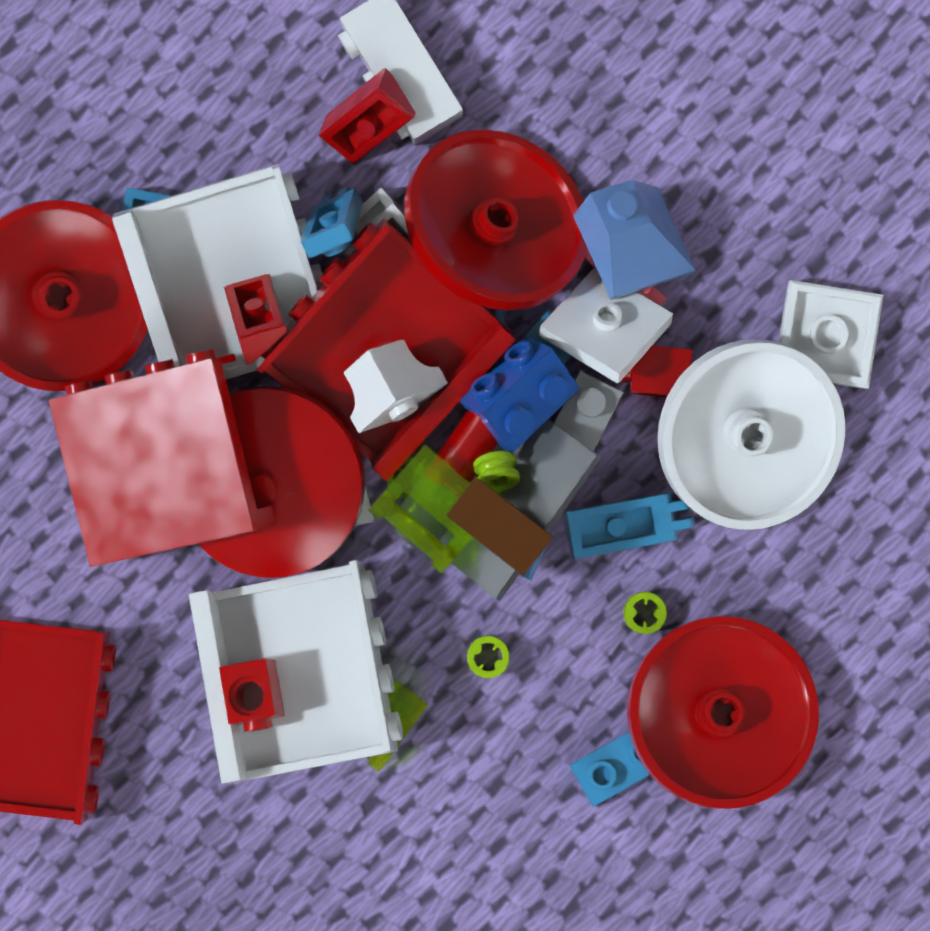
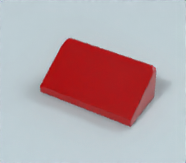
[318,68,416,165]
[224,274,287,365]

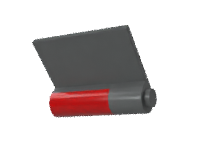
[392,410,601,601]

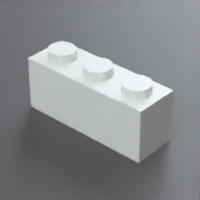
[338,0,463,146]

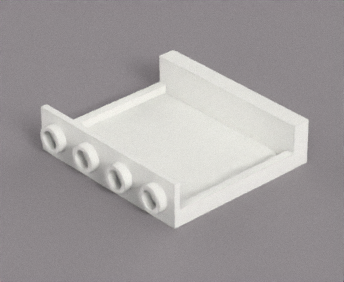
[112,163,324,380]
[189,560,403,784]

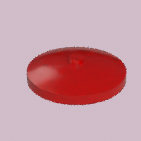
[404,130,587,310]
[0,200,148,391]
[198,386,365,578]
[627,616,819,809]

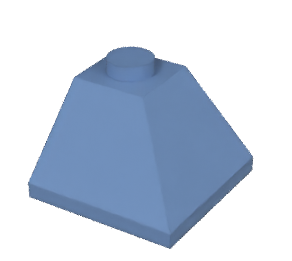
[573,180,696,300]

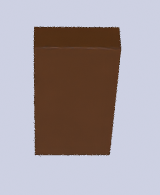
[446,477,554,576]

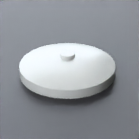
[657,339,845,530]

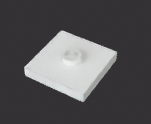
[539,267,673,384]
[778,280,884,389]

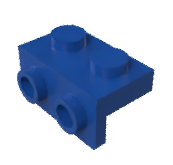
[460,337,580,453]

